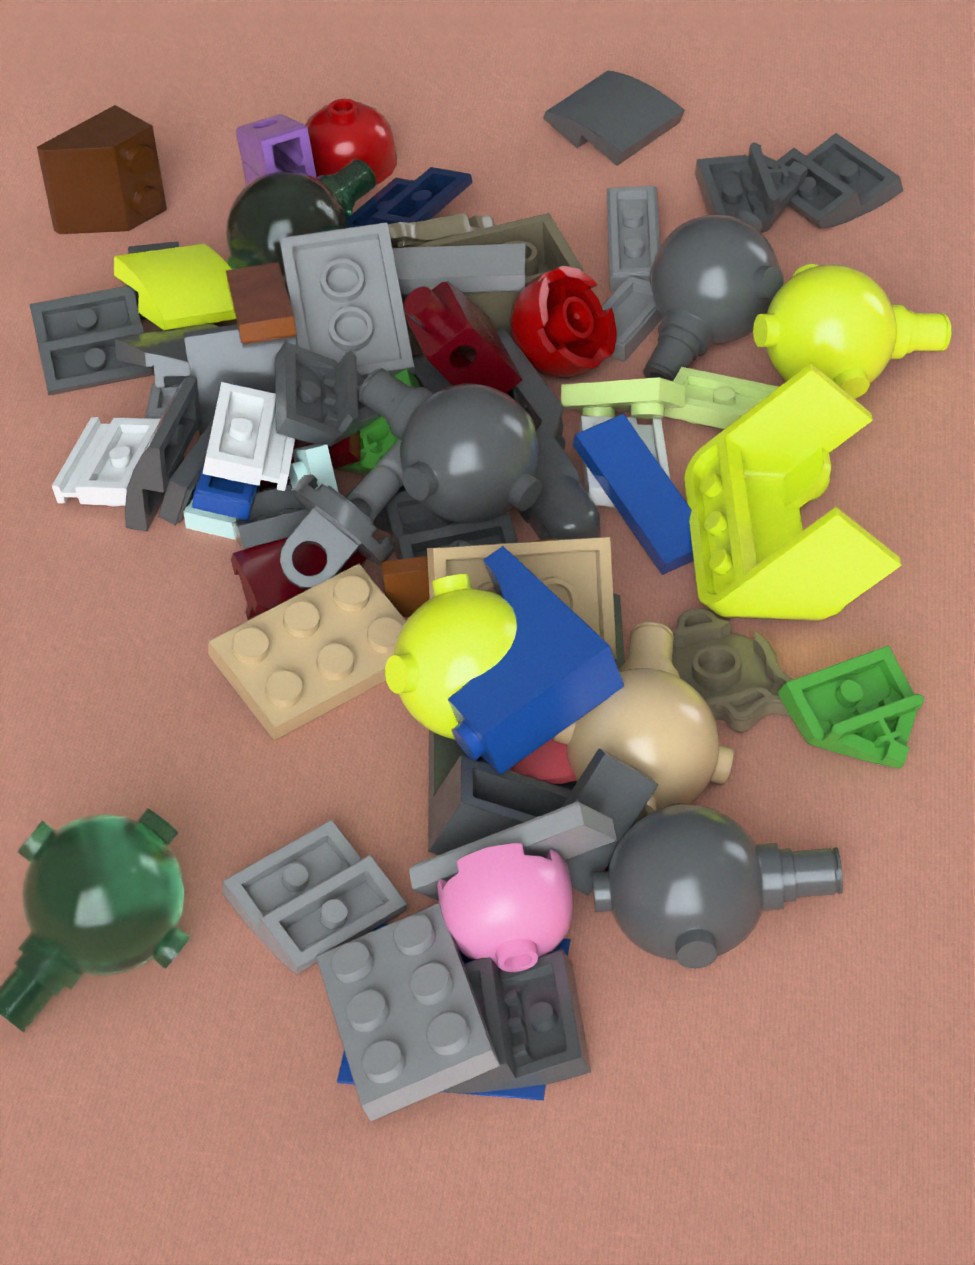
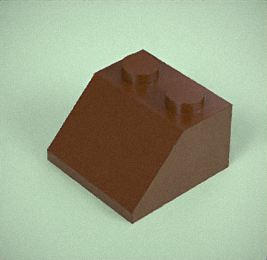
[37,105,167,234]

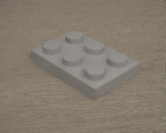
[280,222,415,379]
[316,903,500,1122]

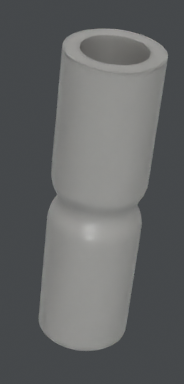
[346,439,403,521]

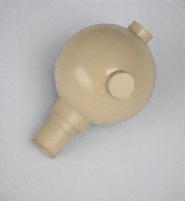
[552,622,734,825]

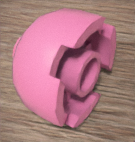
[437,843,573,972]

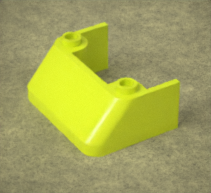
[684,363,902,621]

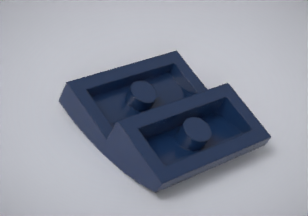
[337,167,473,230]

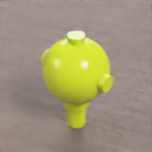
[753,264,951,399]
[385,574,517,740]

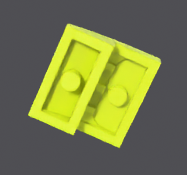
[114,243,236,330]

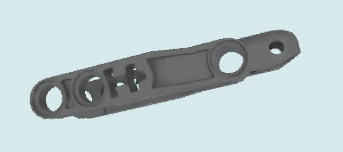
[412,328,600,540]

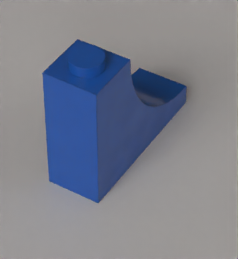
[448,546,624,775]

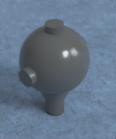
[643,210,784,381]
[359,368,542,523]
[592,803,843,969]

